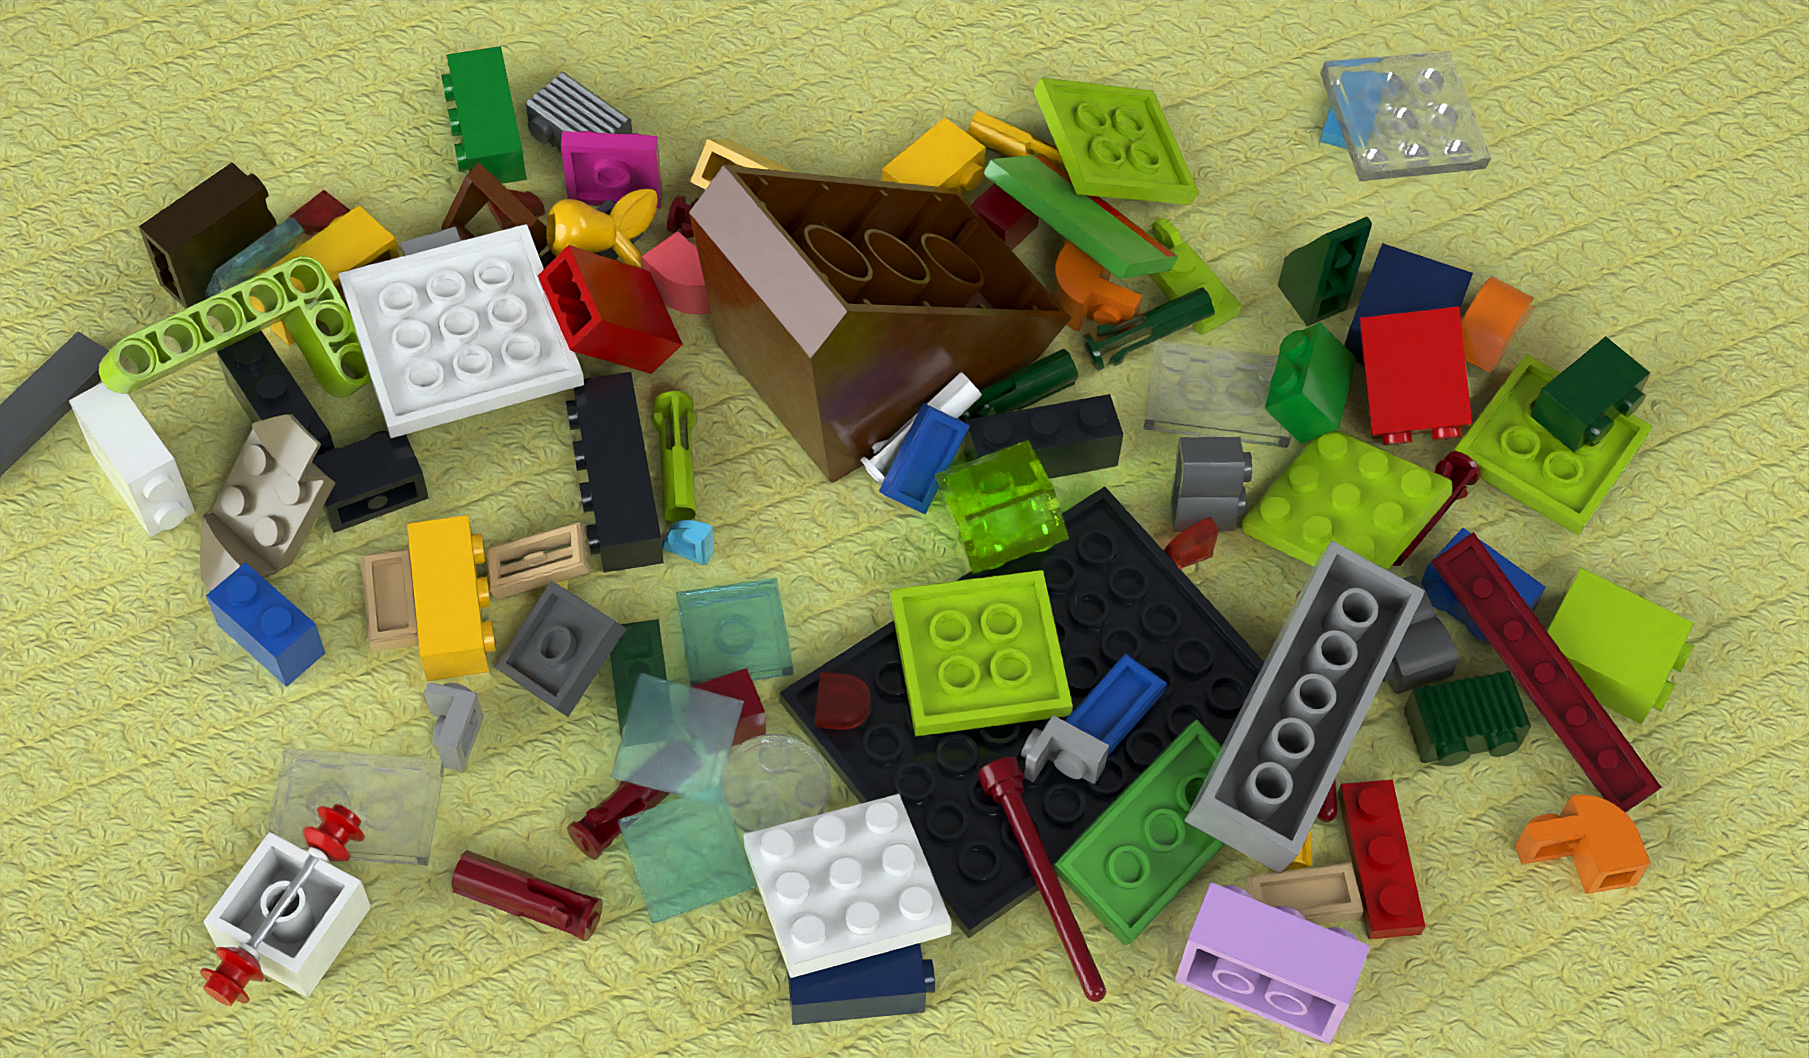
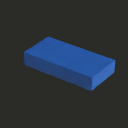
[879,402,970,514]
[1065,653,1167,757]

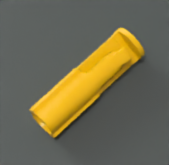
[968,110,1068,173]

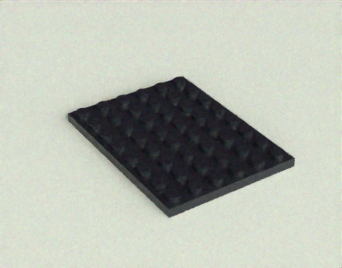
[780,487,1264,939]

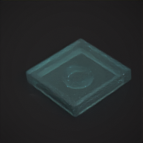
[204,217,305,299]
[676,578,793,686]
[610,673,744,805]
[617,785,756,924]

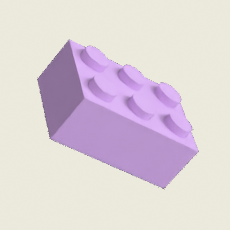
[1175,882,1370,1044]

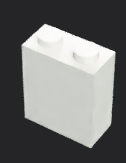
[69,382,195,537]

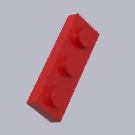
[1338,779,1426,939]

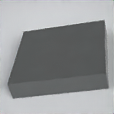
[494,580,627,717]

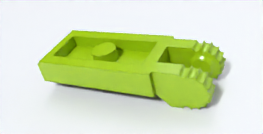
[1148,217,1242,335]

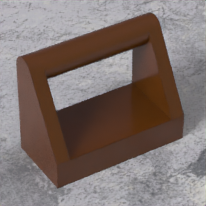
[441,162,547,255]

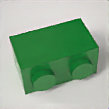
[1264,322,1356,444]

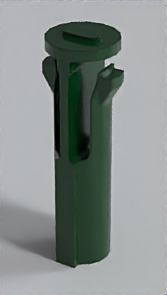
[1082,287,1215,371]
[957,349,1078,423]

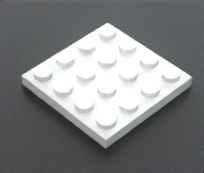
[338,224,584,438]

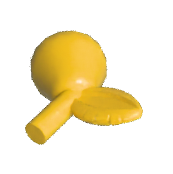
[546,189,657,269]

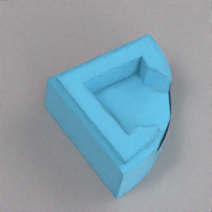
[662,520,714,565]

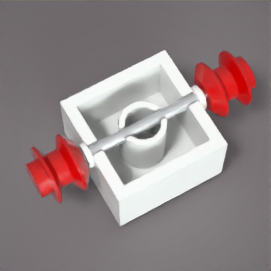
[200,804,371,1006]

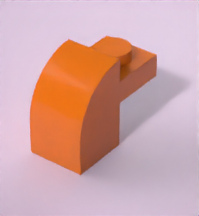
[1052,240,1142,333]
[1461,276,1535,373]
[1515,794,1651,894]

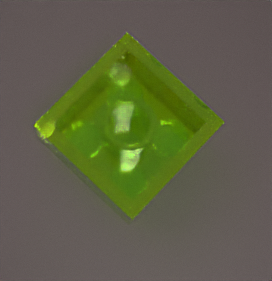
[934,440,1069,574]

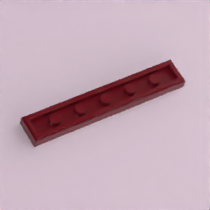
[1431,532,1662,813]

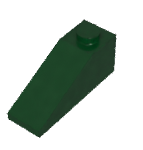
[1278,217,1372,327]

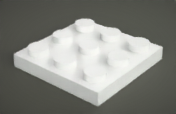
[743,794,951,978]

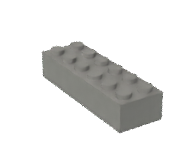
[1184,541,1425,874]

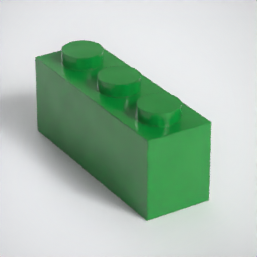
[441,46,527,184]

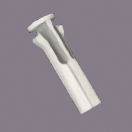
[860,372,982,484]

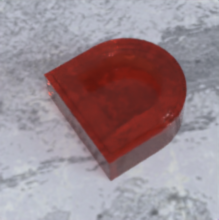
[815,672,870,730]

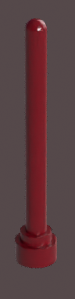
[977,757,1106,1002]

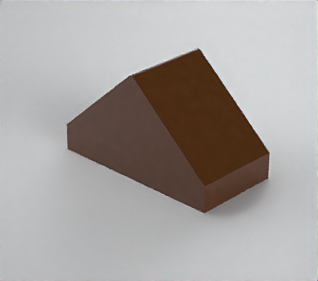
[689,165,1071,483]

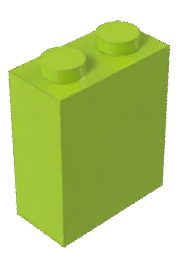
[1547,568,1694,724]

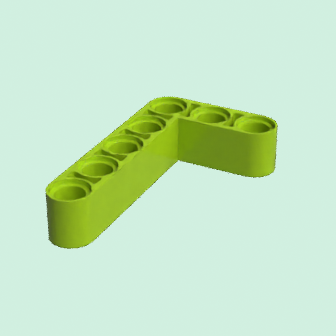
[99,256,371,398]

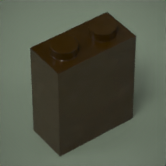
[139,162,279,309]

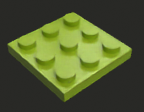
[1033,77,1199,205]
[1454,354,1653,536]
[1241,430,1452,570]
[890,570,1073,736]

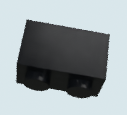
[312,431,429,533]

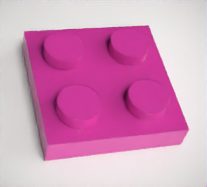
[561,131,662,209]

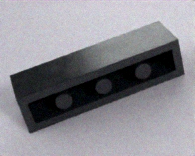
[566,372,664,573]

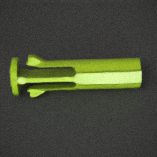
[651,391,697,524]

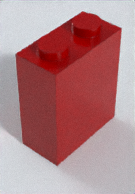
[537,245,683,374]
[1360,306,1472,446]

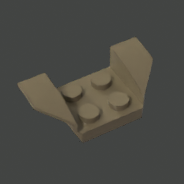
[200,414,335,591]

